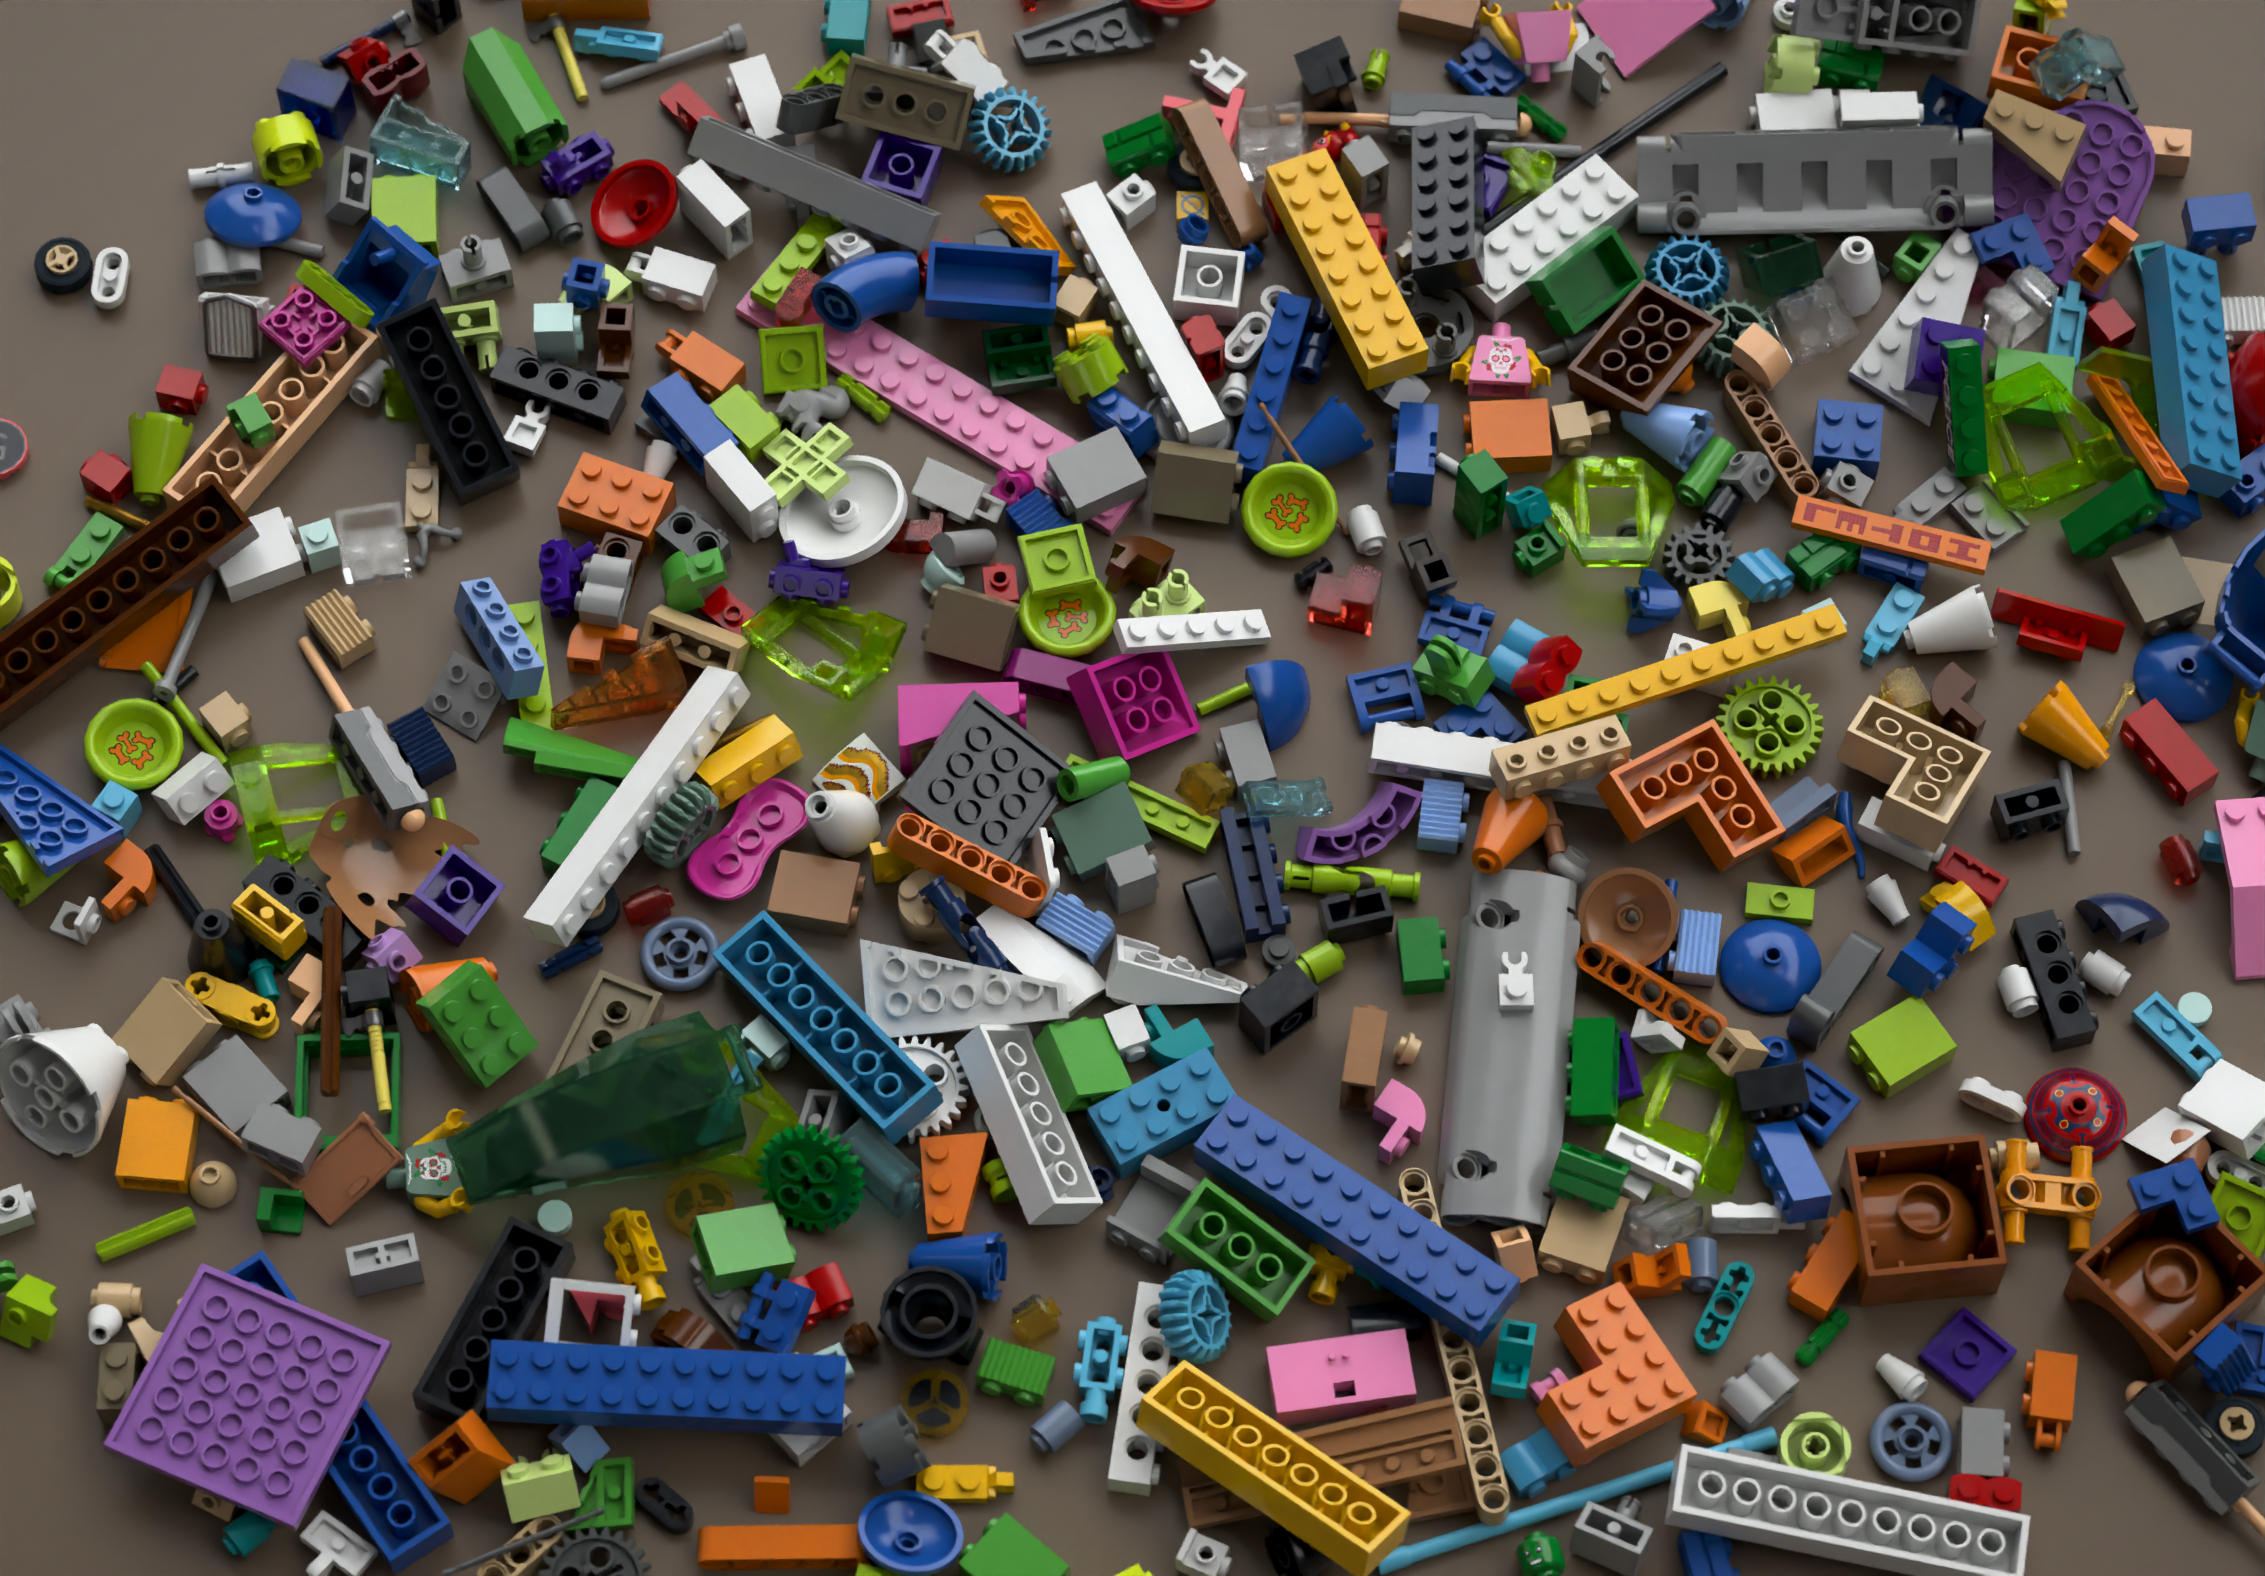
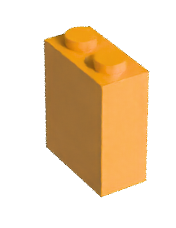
[115,1096,201,1194]

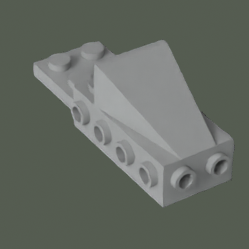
[1790,0,1982,61]

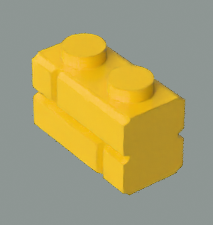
[230,883,308,961]

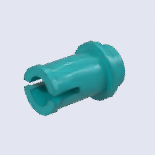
[248,959,281,1003]

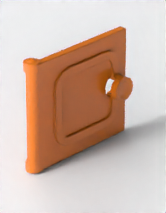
[98,587,194,674]

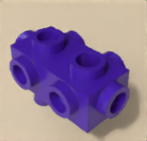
[540,130,615,197]
[539,539,597,618]
[768,540,850,604]

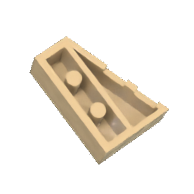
[1983,89,2086,193]

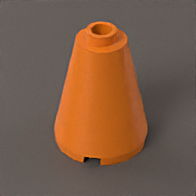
[1471,788,1549,874]
[399,957,498,1032]

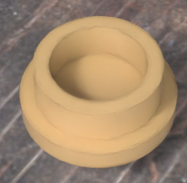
[1393,1032,1422,1066]

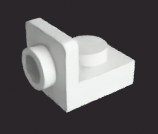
[1630,1008,1686,1054]

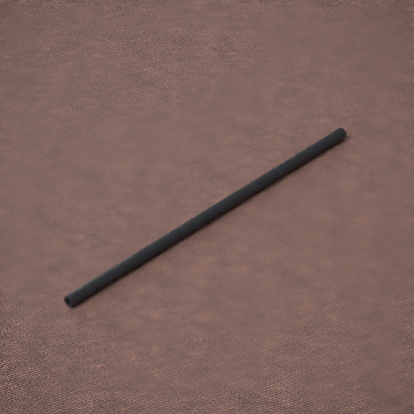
[1332,62,1728,343]

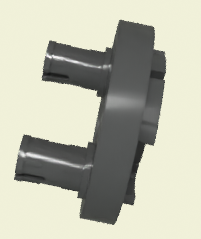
[1397,277,1474,375]

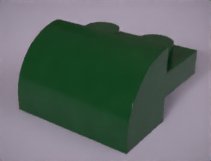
[982,324,1057,396]

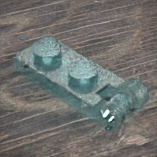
[1240,777,1334,817]

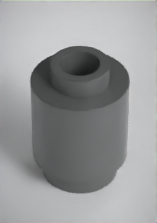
[541,198,584,247]

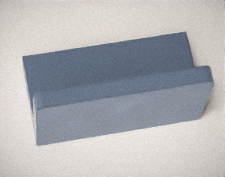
[1769,776,1837,842]

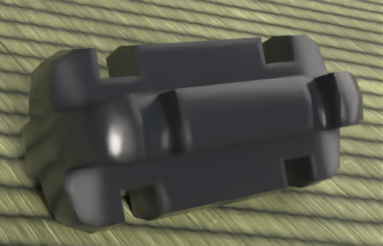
[1294,557,1333,591]

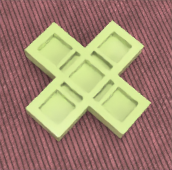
[762,422,854,508]

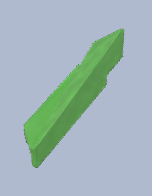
[503,717,639,786]

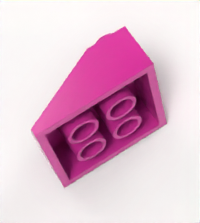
[1066,651,1201,762]

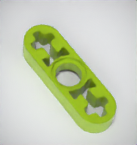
[295,260,375,329]

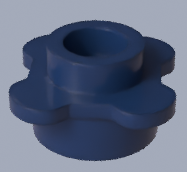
[1088,1165,1117,1201]

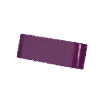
[1001,648,1092,706]

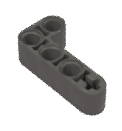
[1787,930,1885,1051]

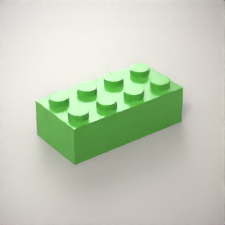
[1157,1177,1316,1323]

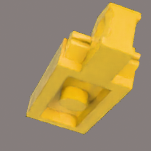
[916,1465,1014,1503]

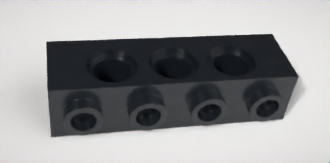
[489,345,627,435]
[242,854,371,972]
[2010,909,2099,1053]

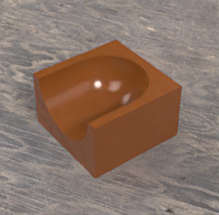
[1838,1134,2007,1307]
[2063,1204,2265,1385]

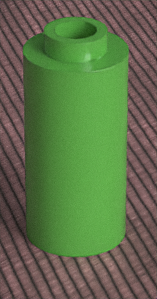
[1676,436,1737,507]
[1057,756,1131,802]

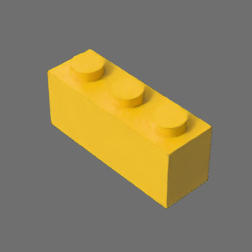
[694,715,803,810]

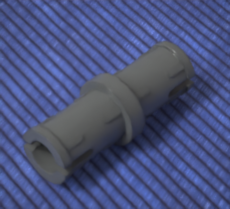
[1535,327,1598,367]

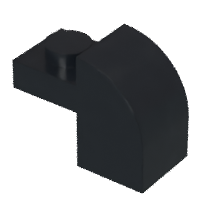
[1398,530,1458,599]

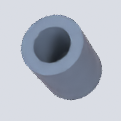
[1683,1237,1719,1293]
[1029,1400,1085,1454]

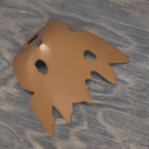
[309,795,480,939]

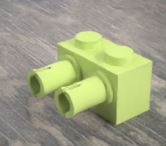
[441,300,503,373]
[1129,569,1205,618]
[500,1447,581,1523]

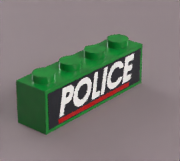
[1939,338,1989,477]

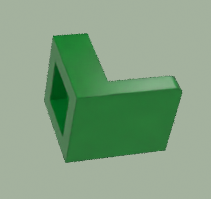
[256,1187,306,1235]

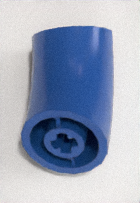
[811,251,920,332]

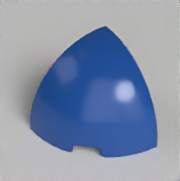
[1245,660,1311,752]

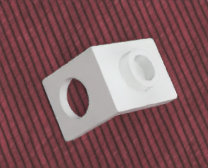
[50,896,102,945]

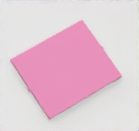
[1576,0,1717,79]

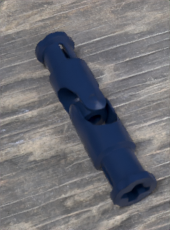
[1293,293,1335,385]
[918,874,1013,973]

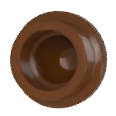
[843,1321,879,1357]

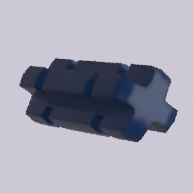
[538,935,603,979]

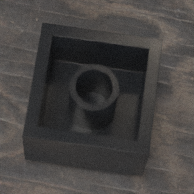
[1238,960,1319,1055]

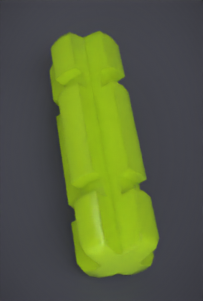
[836,373,891,422]

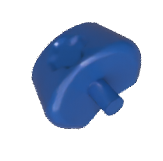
[1238,243,1264,272]

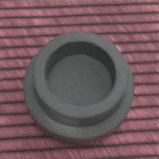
[1262,934,1296,967]

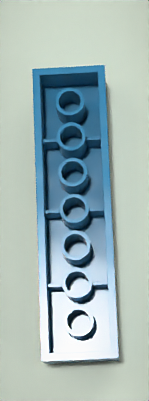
[2141,243,2242,498]
[712,910,944,1146]

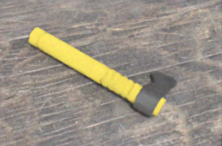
[526,13,589,102]
[341,1008,392,1114]

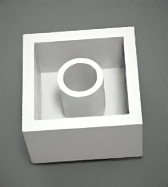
[1173,244,1246,327]

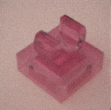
[1971,265,2014,307]

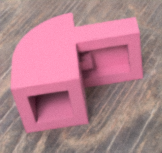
[1372,1078,1426,1165]

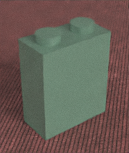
[1050,781,1156,882]

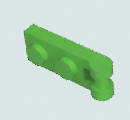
[43,511,125,589]

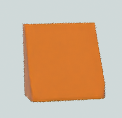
[1680,1400,1730,1446]
[754,1475,791,1514]

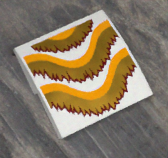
[812,733,906,812]

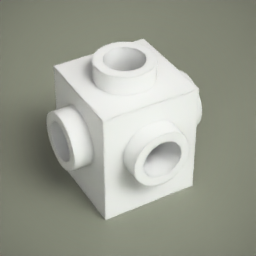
[824,228,875,271]

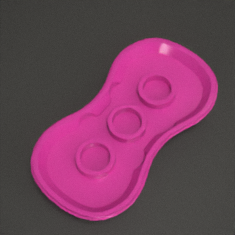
[686,777,809,901]

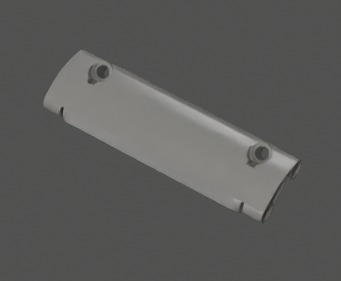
[1637,125,1994,235]
[1437,869,1581,1235]

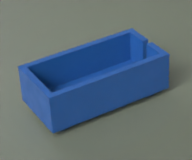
[924,241,1059,326]

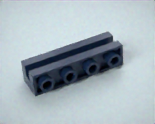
[1219,802,1291,944]

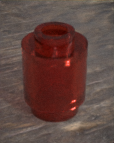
[2159,834,2204,887]
[622,884,675,927]

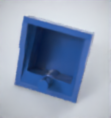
[332,216,441,335]

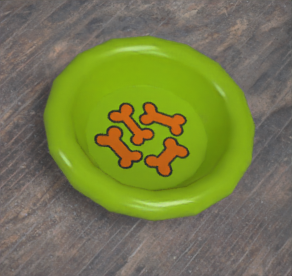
[1240,461,1339,558]
[1018,578,1117,658]
[83,698,184,791]

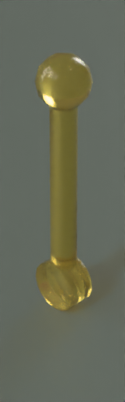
[2100,680,2136,737]

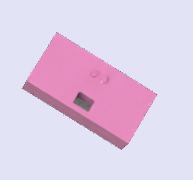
[1265,1328,1417,1426]

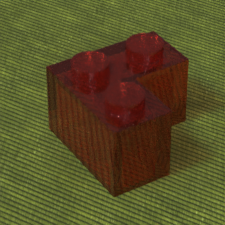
[1307,564,1383,636]

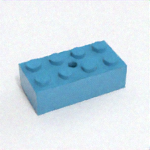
[1087,1046,1236,1180]

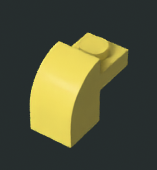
[1685,581,1751,639]

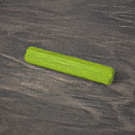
[95,1206,196,1262]

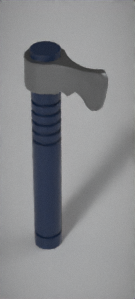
[319,10,422,68]

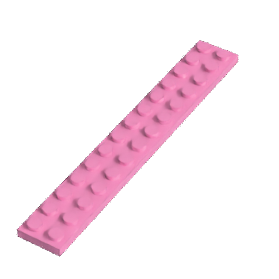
[735,262,1142,537]

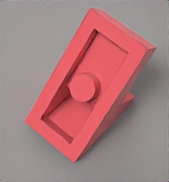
[568,1278,636,1336]

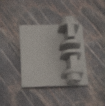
[423,651,507,741]

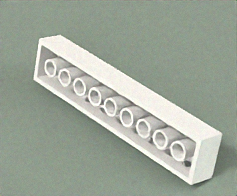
[1665,1444,2030,1576]

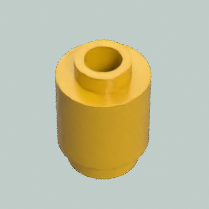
[1066,320,1114,353]

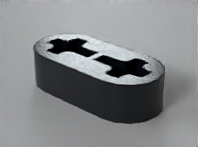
[635,1477,694,1535]

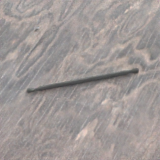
[442,1507,605,1576]

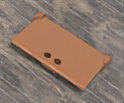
[290,1112,404,1226]

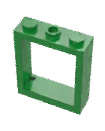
[294,1029,404,1156]

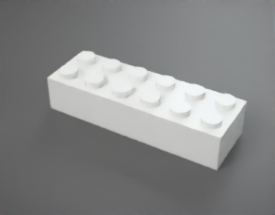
[1459,154,1639,323]
[954,1024,1103,1225]

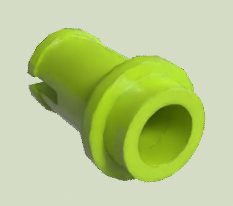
[1361,48,1390,90]

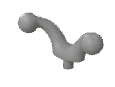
[413,522,463,568]

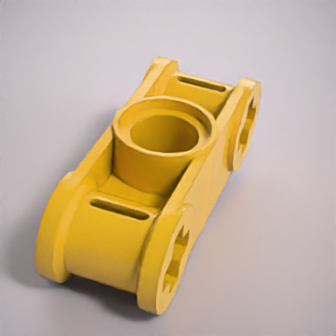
[185,972,280,1040]

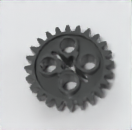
[538,1525,652,1576]

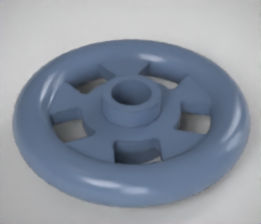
[640,916,720,992]
[1869,1402,1954,1482]

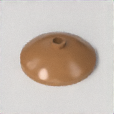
[1577,867,1679,969]

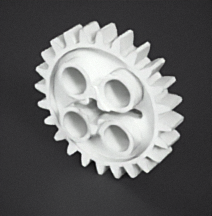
[871,1035,969,1144]

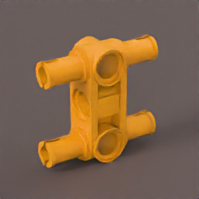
[1995,1139,2102,1252]

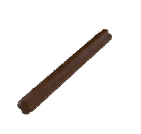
[320,905,342,1097]

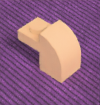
[1730,323,1792,393]
[287,953,342,1035]

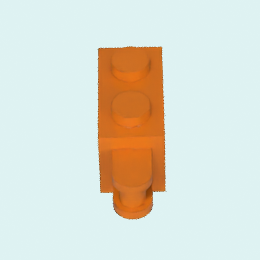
[655,329,746,402]
[2020,1349,2078,1453]

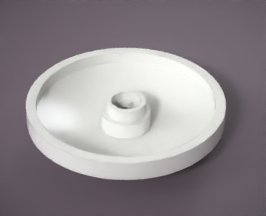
[778,455,908,568]

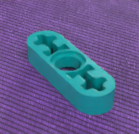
[1693,1261,1755,1355]

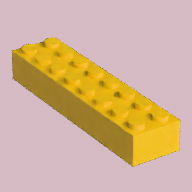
[1265,148,1429,390]
[1136,1360,1411,1576]

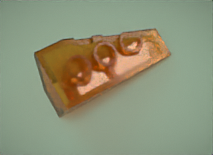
[550,636,687,731]

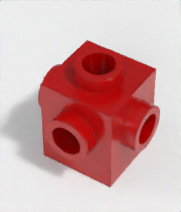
[336,36,391,87]

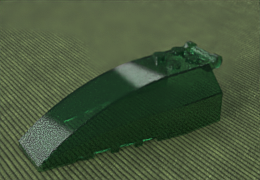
[446,1011,764,1206]

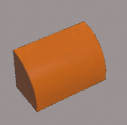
[1771,815,1856,888]

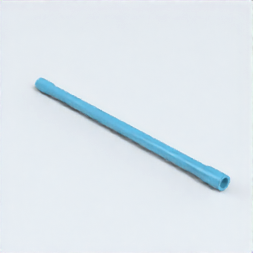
[1376,1426,1779,1576]

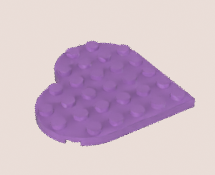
[1941,100,2155,302]

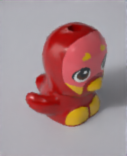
[1311,120,1361,164]

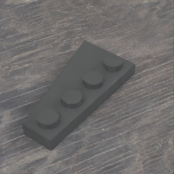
[1013,0,1155,65]

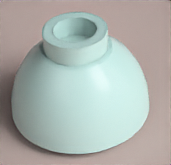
[920,550,965,594]

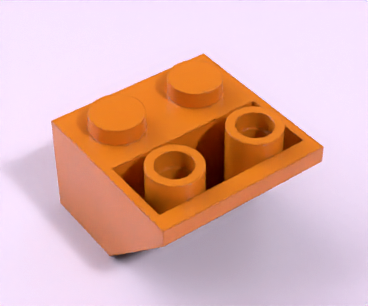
[407,1409,516,1504]

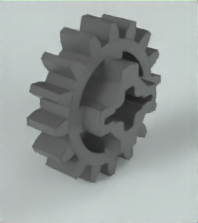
[1662,523,1735,591]

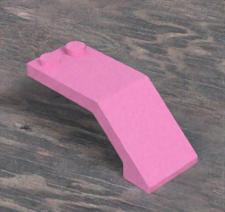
[2213,797,2265,980]

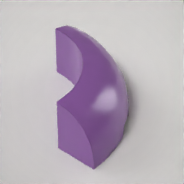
[1296,781,1423,864]

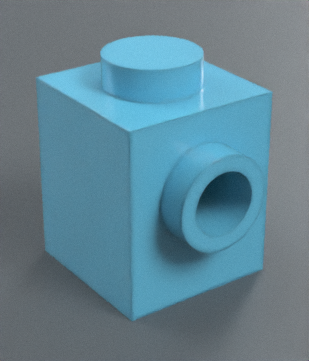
[91,780,143,838]

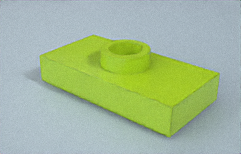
[1744,882,1815,925]

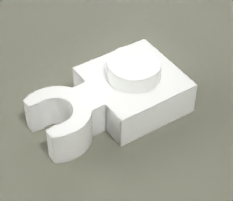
[1189,48,1248,101]
[504,400,550,458]
[1497,952,1534,1011]

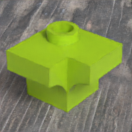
[0,1273,58,1349]

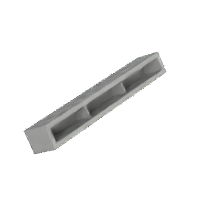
[687,115,942,254]

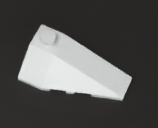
[976,905,1106,1023]
[1105,934,1248,1005]

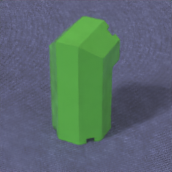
[462,27,570,167]

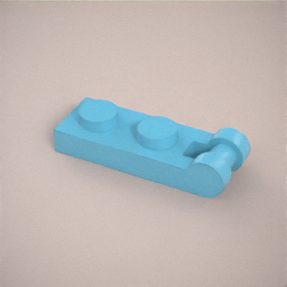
[2131,991,2224,1082]

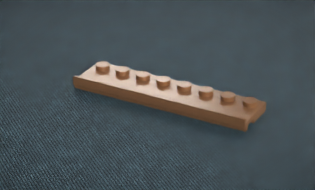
[1177,1396,1467,1530]

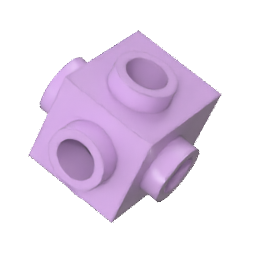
[361,927,423,984]

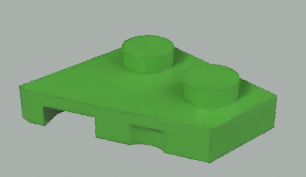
[565,1457,635,1535]

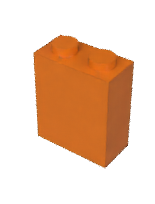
[1462,398,1553,473]

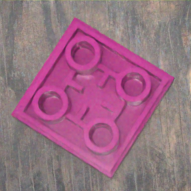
[258,284,352,368]

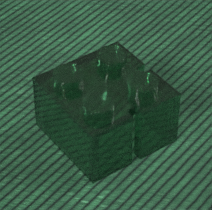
[1735,233,1824,298]

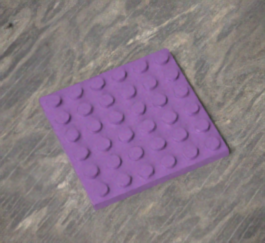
[103,1263,392,1531]

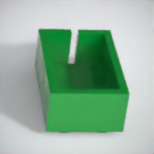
[1525,226,1646,335]

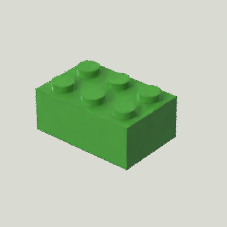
[415,961,539,1088]

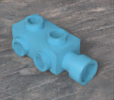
[1073,1316,1129,1424]

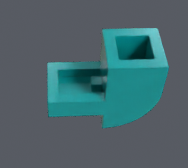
[1144,1003,1214,1069]
[1489,1318,1537,1400]

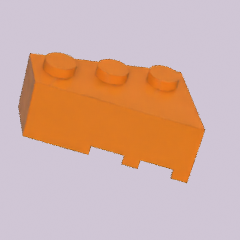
[919,1132,989,1242]

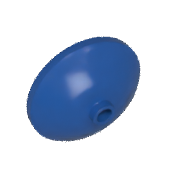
[204,182,302,247]
[2133,632,2233,723]
[1719,919,1822,1014]
[857,1490,964,1576]

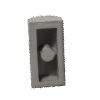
[929,528,997,567]

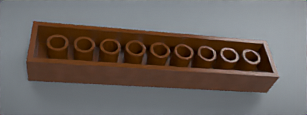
[0,475,260,731]

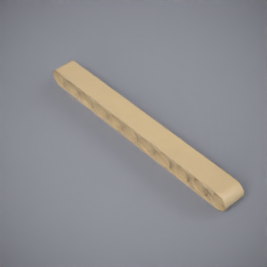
[1399,1168,1510,1526]

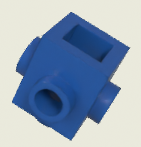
[561,257,610,310]

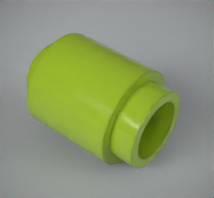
[1295,940,1346,985]

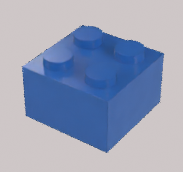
[1811,398,1884,481]

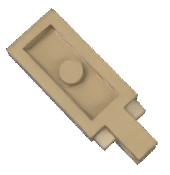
[405,444,441,532]

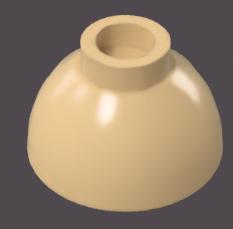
[189,1161,238,1208]

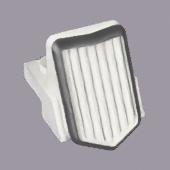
[198,292,275,362]

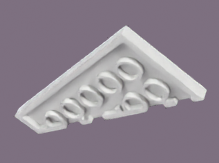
[1849,227,1980,427]
[860,939,1069,1039]

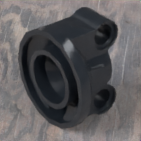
[877,1265,984,1365]

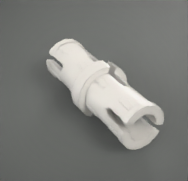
[188,161,255,190]

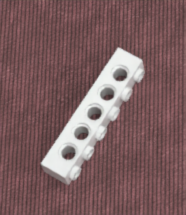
[1108,1282,1176,1496]

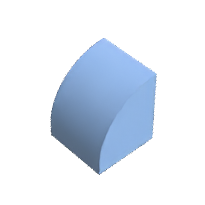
[547,1424,611,1474]

